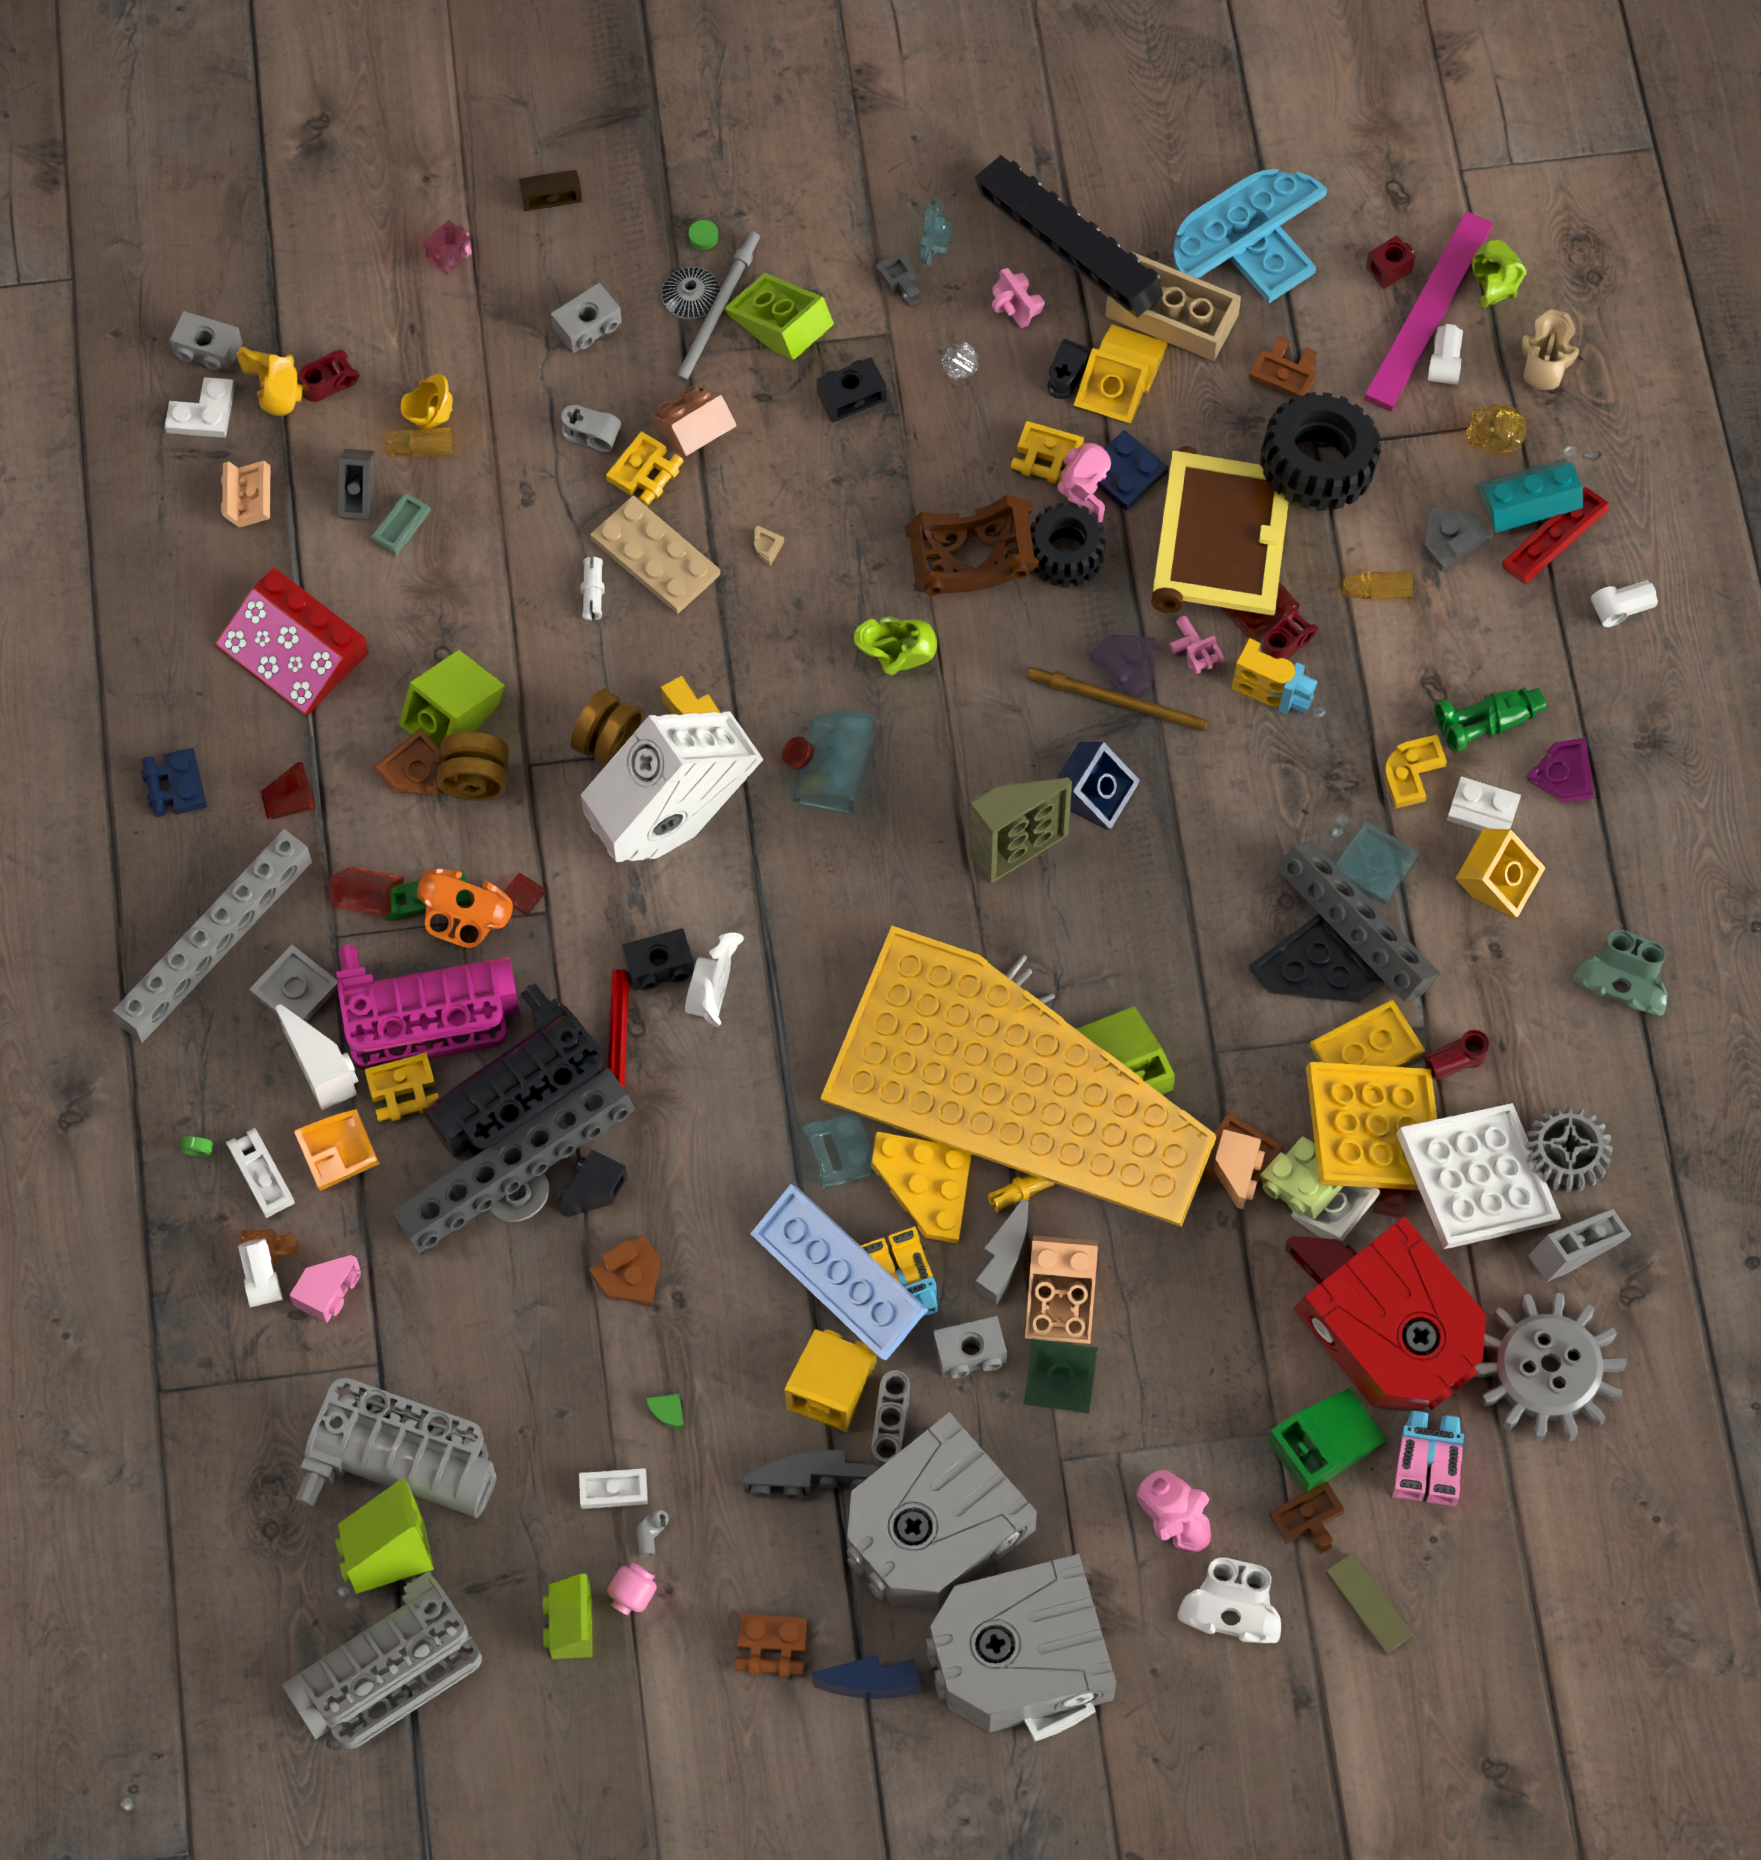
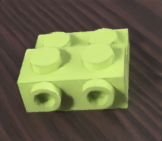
[1260,1136,1344,1220]

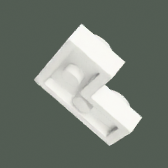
[165,377,235,438]

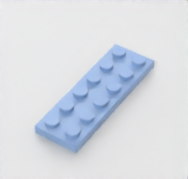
[751,1184,928,1360]

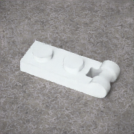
[226,1128,295,1218]

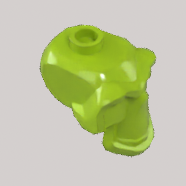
[1472,239,1527,308]
[854,616,937,676]

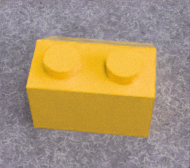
[1455,828,1545,918]

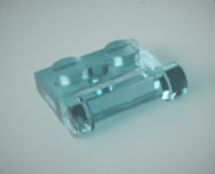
[803,1112,875,1188]

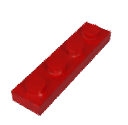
[1502,486,1609,585]

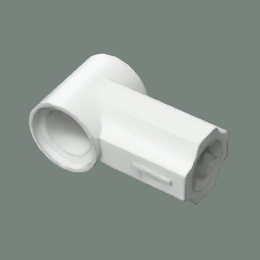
[1428,324,1463,385]
[1591,580,1658,627]
[238,1238,283,1308]

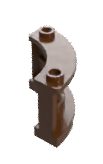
[905,495,1039,596]

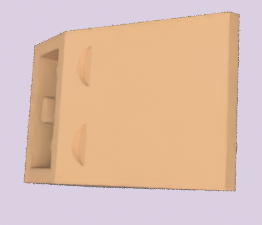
[1025,1235,1098,1344]

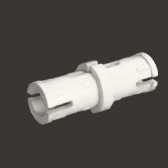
[581,557,605,620]

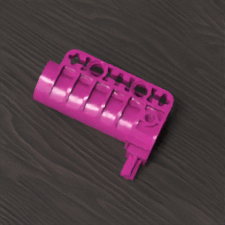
[336,944,520,1071]

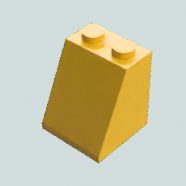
[784,1329,877,1433]

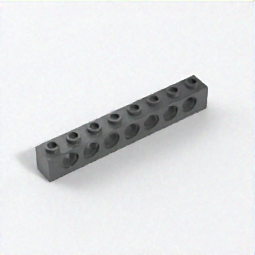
[391,1068,636,1253]

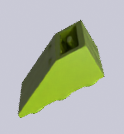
[1076,1006,1175,1094]

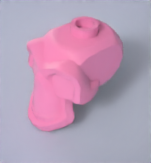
[1057,443,1111,522]
[1136,1470,1211,1553]

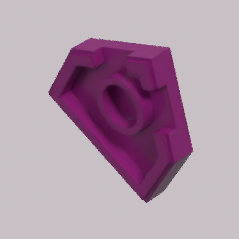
[1527,738,1594,803]

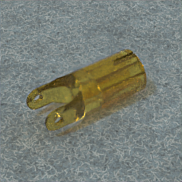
[383,428,454,457]
[1342,571,1413,600]

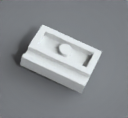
[1447,776,1521,831]

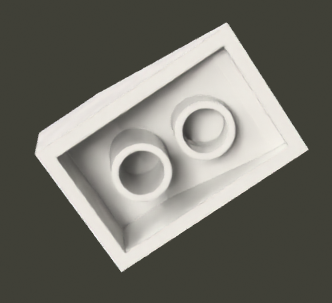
[275,1004,359,1111]

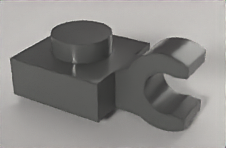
[876,252,920,307]

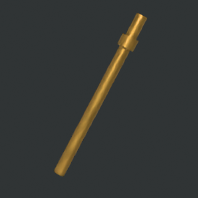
[1027,666,1208,732]

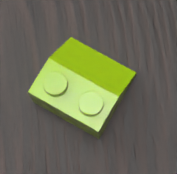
[543,1574,593,1659]

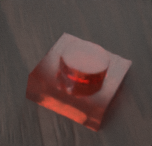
[1373,1188,1411,1219]

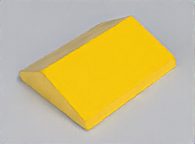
[1099,324,1168,394]
[1074,348,1150,424]

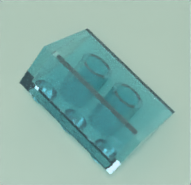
[793,709,875,814]

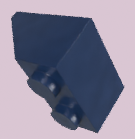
[1057,742,1141,830]

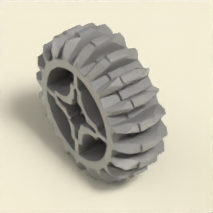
[1525,1106,1613,1193]

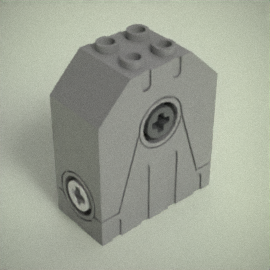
[846,1412,1037,1610]
[925,1554,1116,1733]

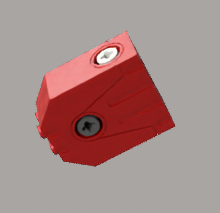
[1293,1216,1486,1412]

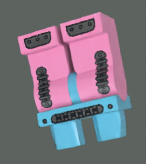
[1392,1411,1464,1506]

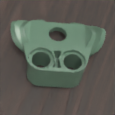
[1571,929,1668,1016]

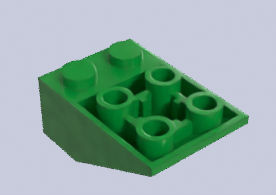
[1268,1388,1388,1493]

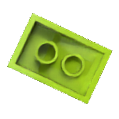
[724,273,834,360]

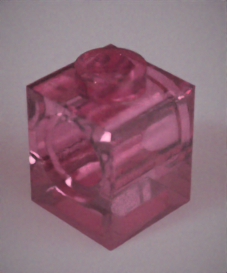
[423,220,472,275]

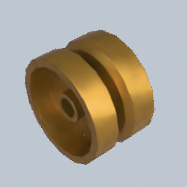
[571,689,644,766]
[437,732,509,801]

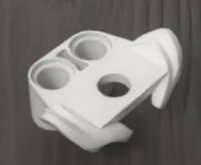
[685,933,744,1027]
[1178,1557,1281,1643]

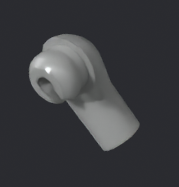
[636,1509,669,1558]

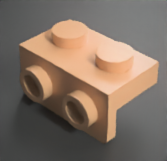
[221,460,270,528]

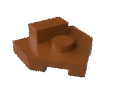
[373,728,441,796]
[589,1235,662,1306]

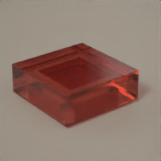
[504,872,546,916]

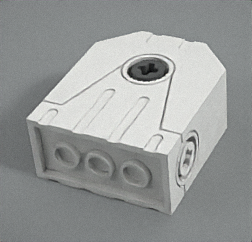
[581,711,763,862]

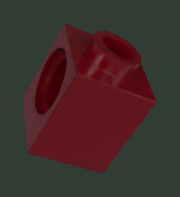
[1366,235,1415,289]

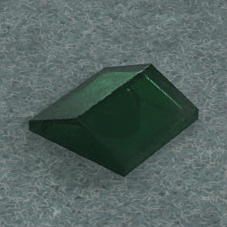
[1024,1338,1098,1413]

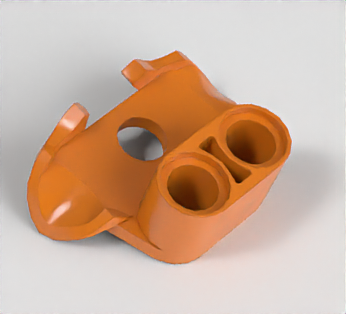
[417,869,513,948]

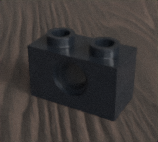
[817,357,887,423]
[622,928,694,990]

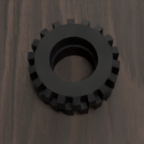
[1030,503,1105,587]

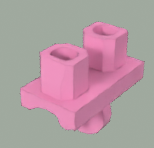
[991,268,1045,328]

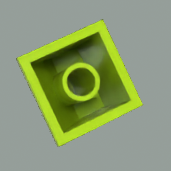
[399,650,505,749]
[335,1478,434,1594]

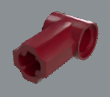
[1424,1029,1489,1082]

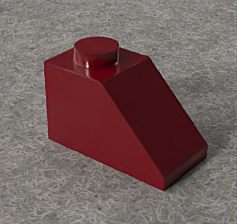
[1285,1236,1357,1285]

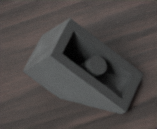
[338,449,375,519]

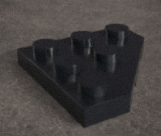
[1249,914,1384,1003]

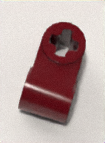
[299,350,360,402]
[1262,607,1318,660]

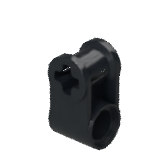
[1047,338,1092,399]

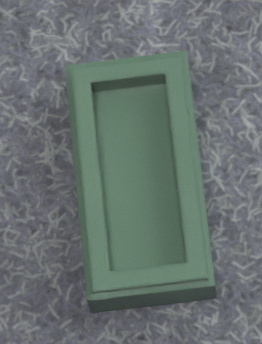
[370,492,431,556]

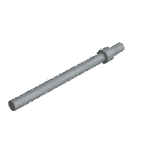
[676,232,760,382]

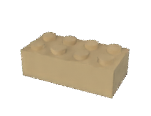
[1105,252,1241,361]

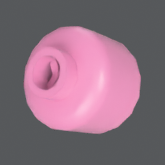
[607,1562,657,1615]

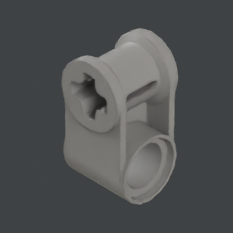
[561,405,621,453]

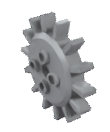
[1474,1293,1627,1443]

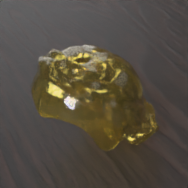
[1465,405,1527,455]

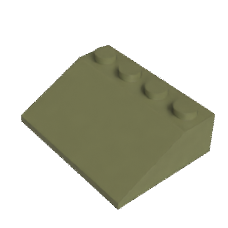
[970,778,1072,884]

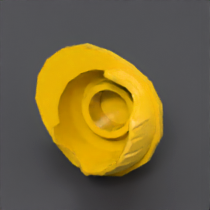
[400,373,453,429]

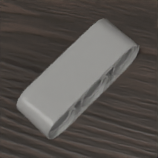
[872,1370,910,1468]

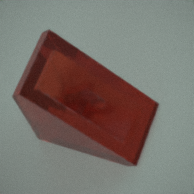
[261,762,315,820]

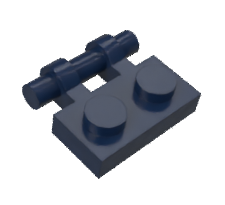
[141,748,207,817]

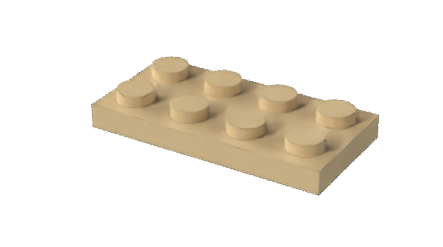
[590,495,720,614]

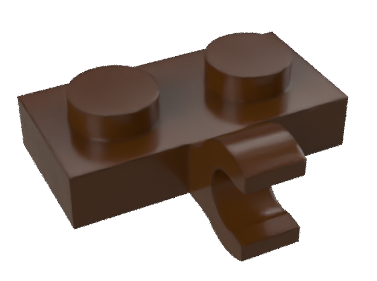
[1269,1481,1344,1554]

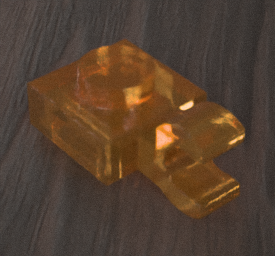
[241,1229,298,1264]

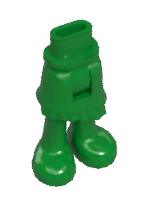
[1434,688,1547,753]

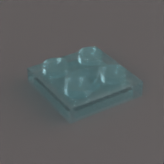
[1336,821,1420,905]

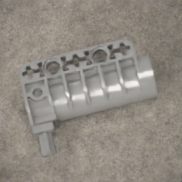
[295,1378,497,1518]
[281,1571,482,1749]

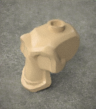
[1521,309,1579,390]

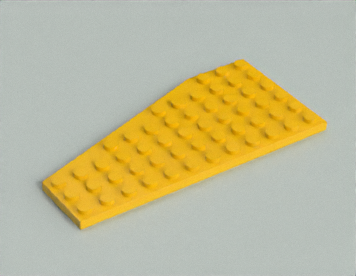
[820,926,1216,1227]

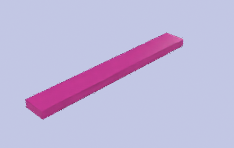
[1364,211,1493,412]

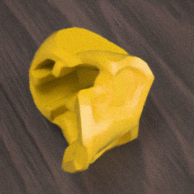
[237,346,302,416]

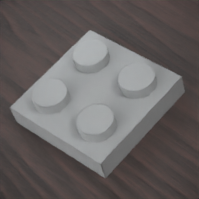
[249,945,338,1022]

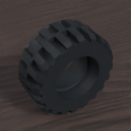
[1260,392,1381,511]

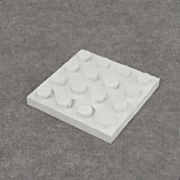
[1396,1103,1561,1249]

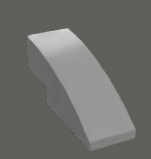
[975,1199,1029,1306]

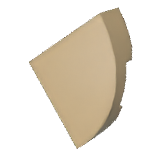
[754,525,784,566]

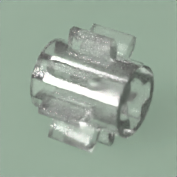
[941,342,979,381]

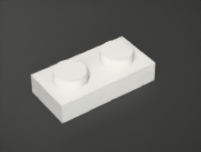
[579,1468,648,1509]

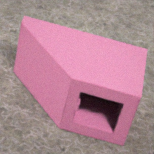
[289,1255,361,1323]

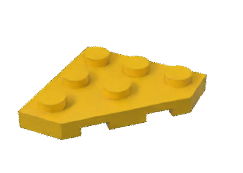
[871,1132,971,1244]

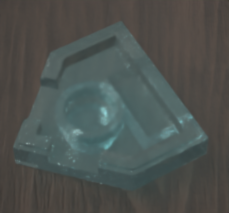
[920,198,953,266]

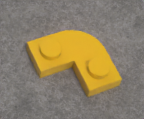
[1385,734,1447,809]

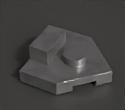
[1423,507,1492,572]

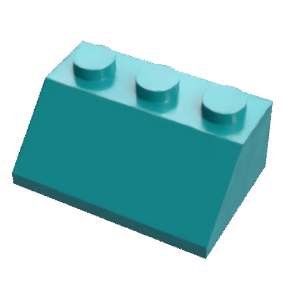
[1477,459,1583,533]

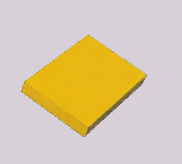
[1309,999,1426,1067]

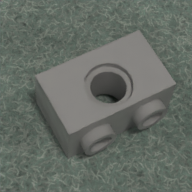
[550,283,622,354]
[169,311,243,372]
[933,1316,1007,1379]

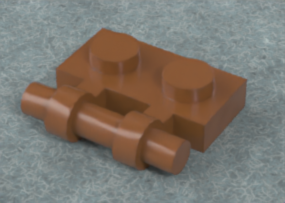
[735,1613,808,1677]

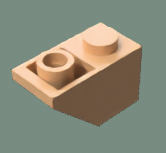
[1214,1129,1265,1209]

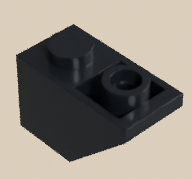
[558,1149,628,1217]

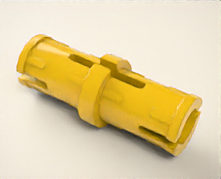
[987,1175,1054,1213]

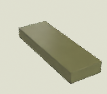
[1325,1552,1413,1655]

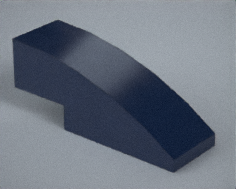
[812,1655,921,1699]

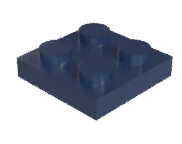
[1097,430,1168,510]

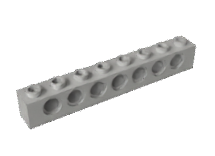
[112,829,312,1043]

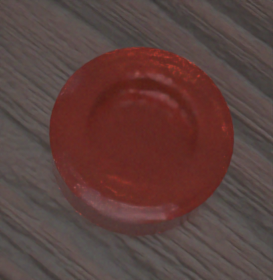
[782,737,814,769]

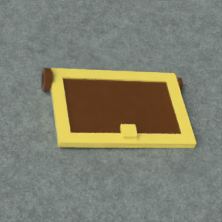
[1151,446,1289,616]

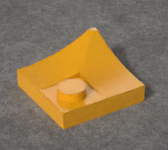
[294,1109,380,1191]

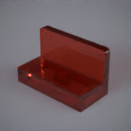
[331,867,404,916]

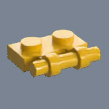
[1011,421,1084,485]
[606,431,684,506]
[364,1053,439,1122]

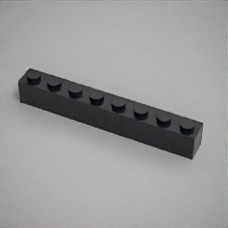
[975,155,1164,318]

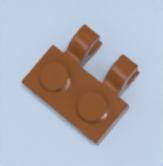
[1249,336,1318,398]

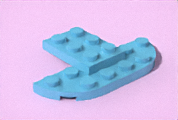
[1173,169,1327,304]

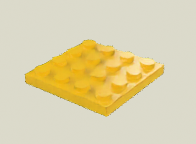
[1306,1062,1438,1190]

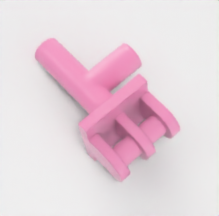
[1169,616,1225,674]

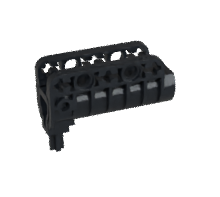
[423,983,605,1158]

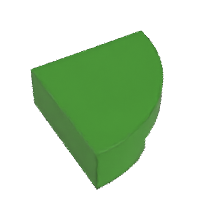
[646,1394,684,1429]

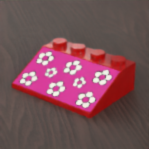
[215,567,369,717]

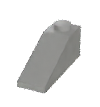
[1528,1209,1631,1282]

